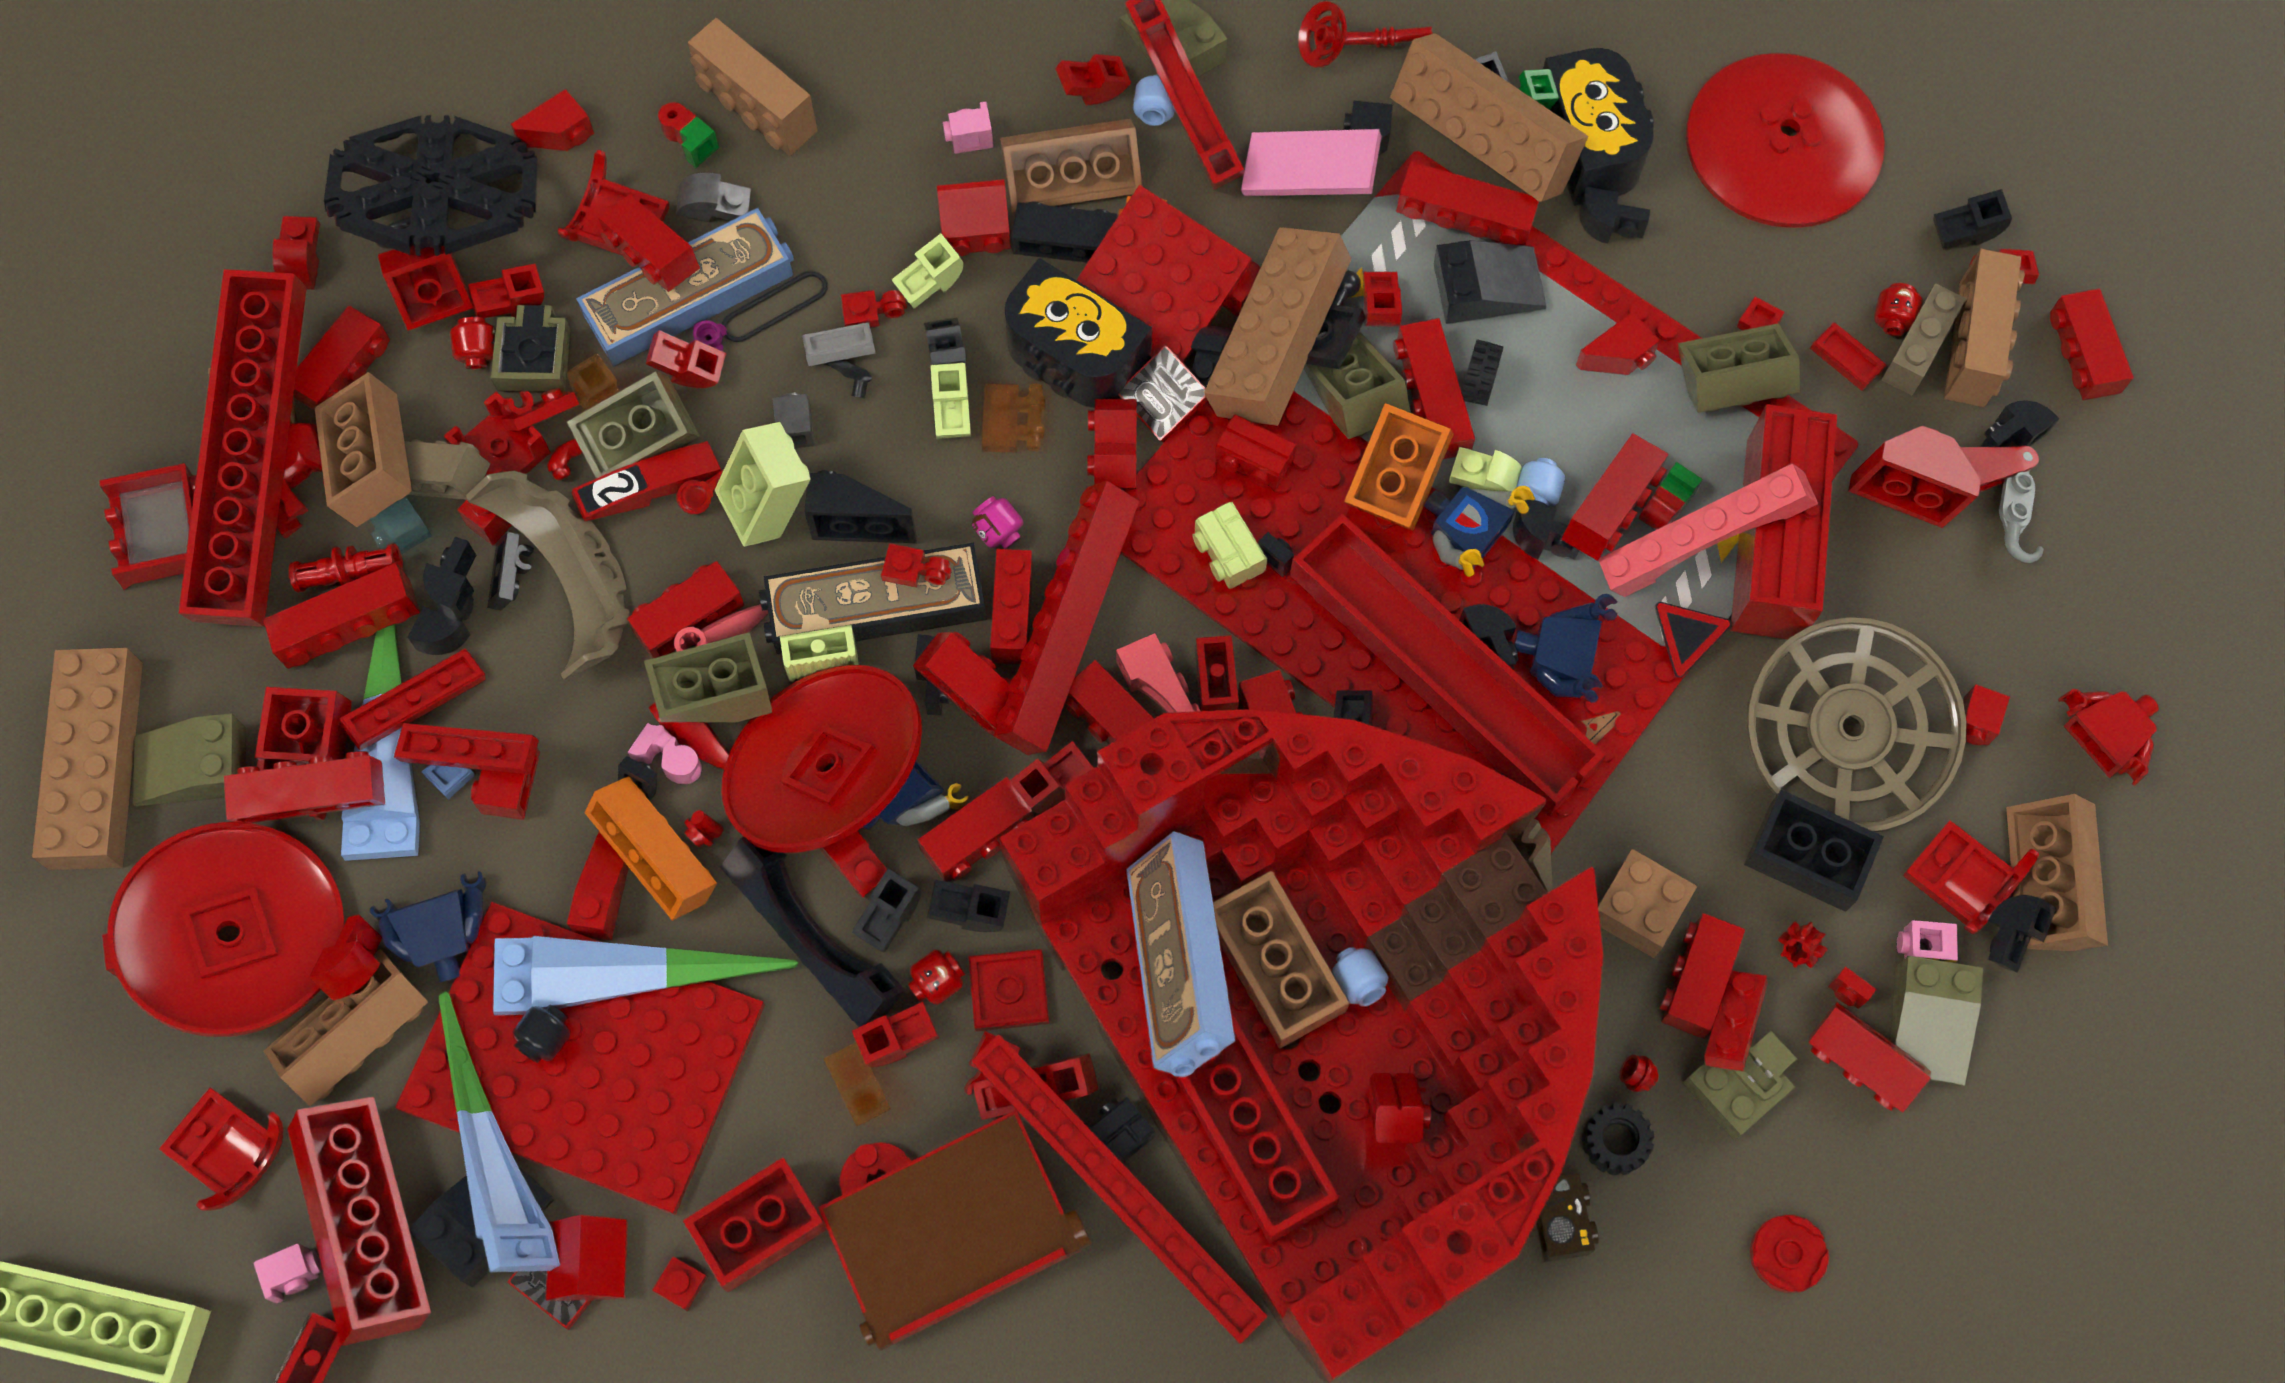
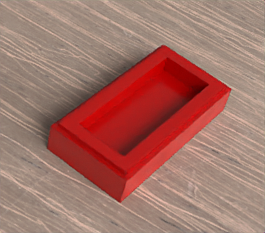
[1810,322,1887,391]

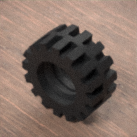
[1462,340,1504,406]
[1582,1103,1655,1176]

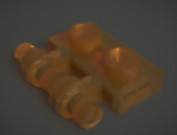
[982,383,1046,453]

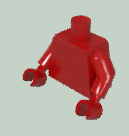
[2058,688,2159,786]

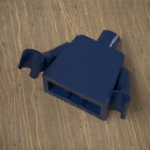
[1514,594,1618,703]
[370,871,486,982]

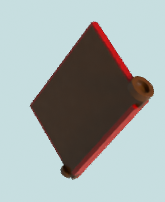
[818,1110,1092,1351]

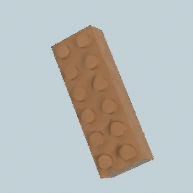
[1390,33,1589,202]
[1204,227,1351,426]
[32,648,143,870]

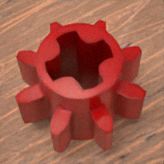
[1778,921,1828,968]

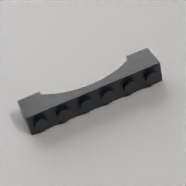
[720,837,905,1027]

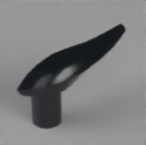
[826,360,872,399]

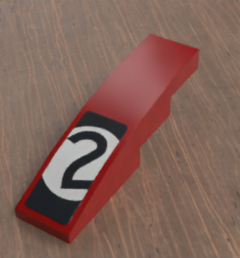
[571,441,721,522]

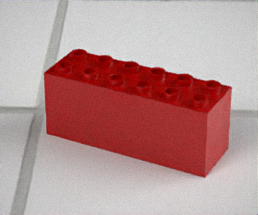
[1730,404,1837,640]

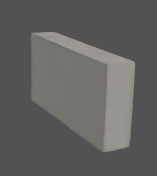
[802,322,875,366]

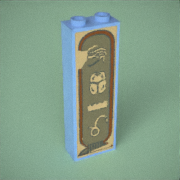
[1127,831,1235,1077]

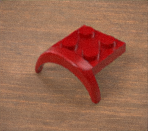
[558,150,670,256]
[1903,820,2039,935]
[159,1087,284,1211]

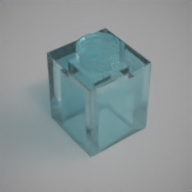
[370,496,432,554]

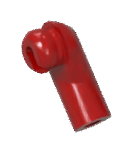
[547,438,583,481]

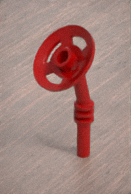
[1298,1,1432,68]

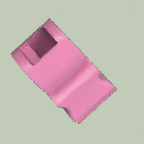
[628,723,702,784]

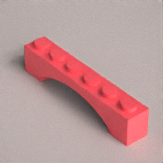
[1598,463,1818,597]
[1116,633,1200,713]

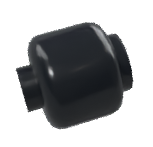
[513,1005,571,1063]

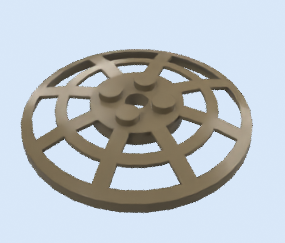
[1746,617,1966,832]

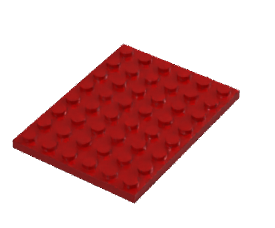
[395,902,765,1216]

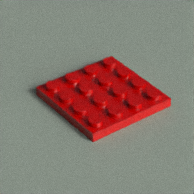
[1077,184,1253,363]

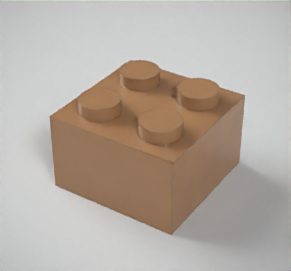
[1598,849,1697,958]

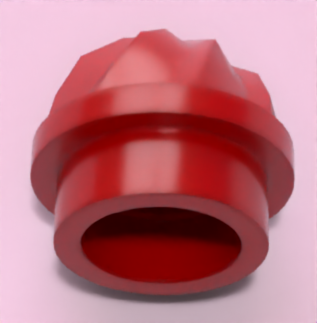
[1619,1054,1659,1092]

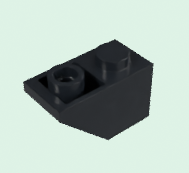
[1343,100,1393,157]

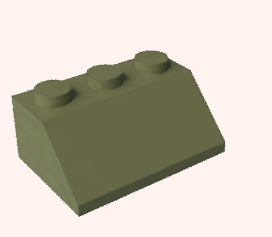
[1678,323,1800,413]

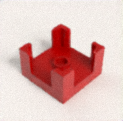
[444,391,551,477]

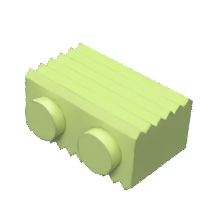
[780,625,859,682]

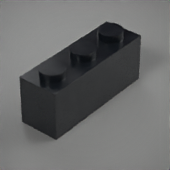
[1012,202,1118,263]

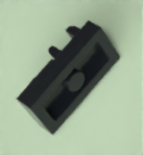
[487,532,534,611]

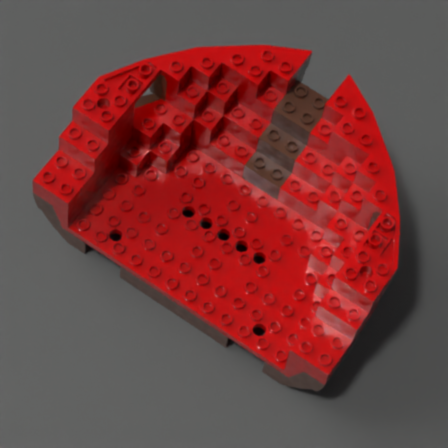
[999,709,1603,1383]

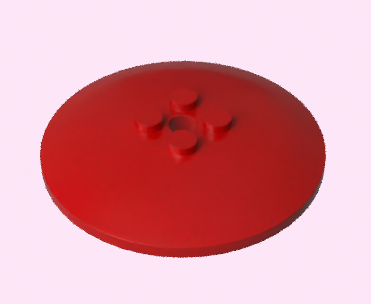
[1686,53,1885,228]
[721,665,922,853]
[107,822,344,1037]

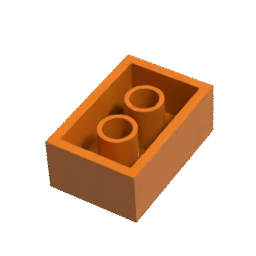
[1344,403,1454,531]

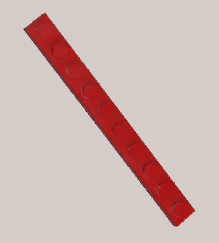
[971,1034,1268,1344]

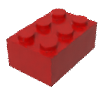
[683,1157,827,1293]

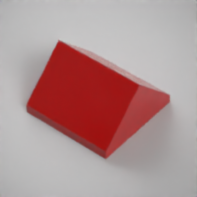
[546,1215,628,1301]

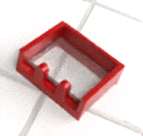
[99,463,197,590]

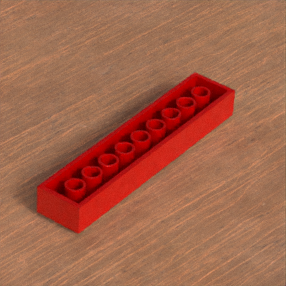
[178,269,307,627]

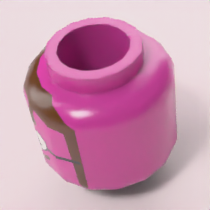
[971,496,1023,549]

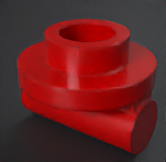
[684,810,724,847]

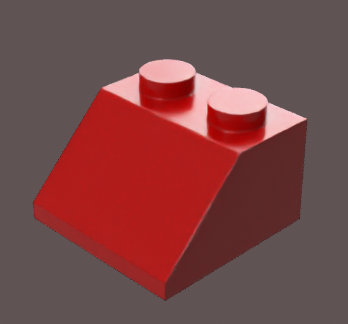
[937,179,1011,256]

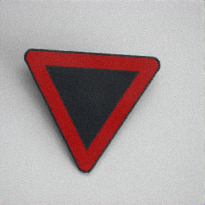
[1654,602,1731,678]

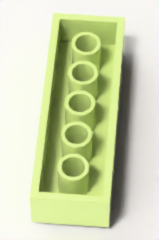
[0,1261,211,1383]

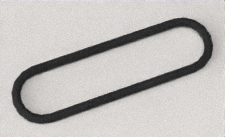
[722,271,827,342]

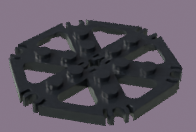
[324,115,538,256]

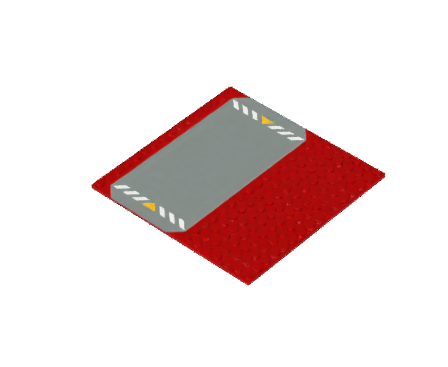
[1120,151,1858,854]

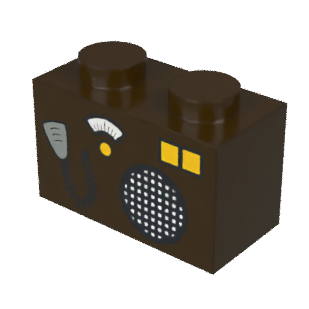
[1536,1173,1599,1262]

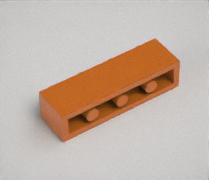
[584,776,717,921]

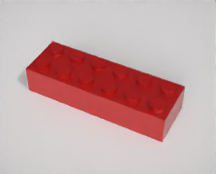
[1174,1010,1339,1244]
[287,1097,431,1346]

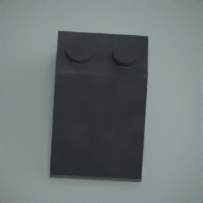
[1434,240,1547,324]
[804,470,917,544]
[409,1165,555,1288]

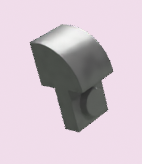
[676,173,751,222]

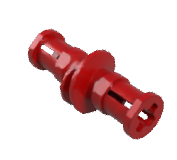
[288,543,403,593]

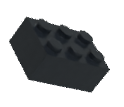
[1744,790,1884,912]

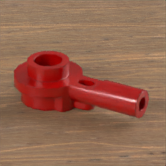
[676,469,724,515]

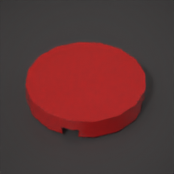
[1750,1215,1829,1293]

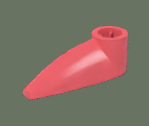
[674,604,768,652]

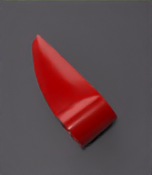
[649,703,729,769]

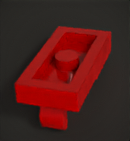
[502,388,579,431]

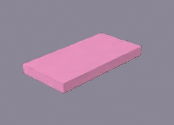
[1241,129,1381,196]

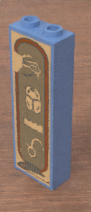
[576,208,794,367]

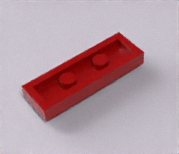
[1705,970,1767,1072]

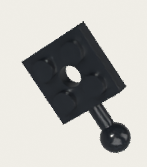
[1305,270,1366,369]

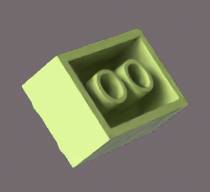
[714,422,811,547]

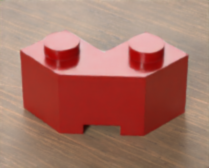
[1087,399,1137,488]

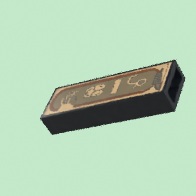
[759,542,987,654]

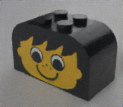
[1543,48,1654,206]
[1005,257,1152,408]

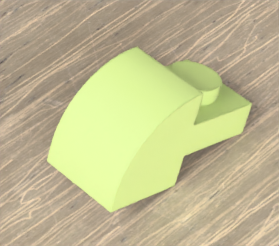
[892,233,963,308]
[931,363,971,439]
[1449,447,1522,491]

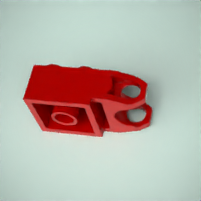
[255,687,352,820]

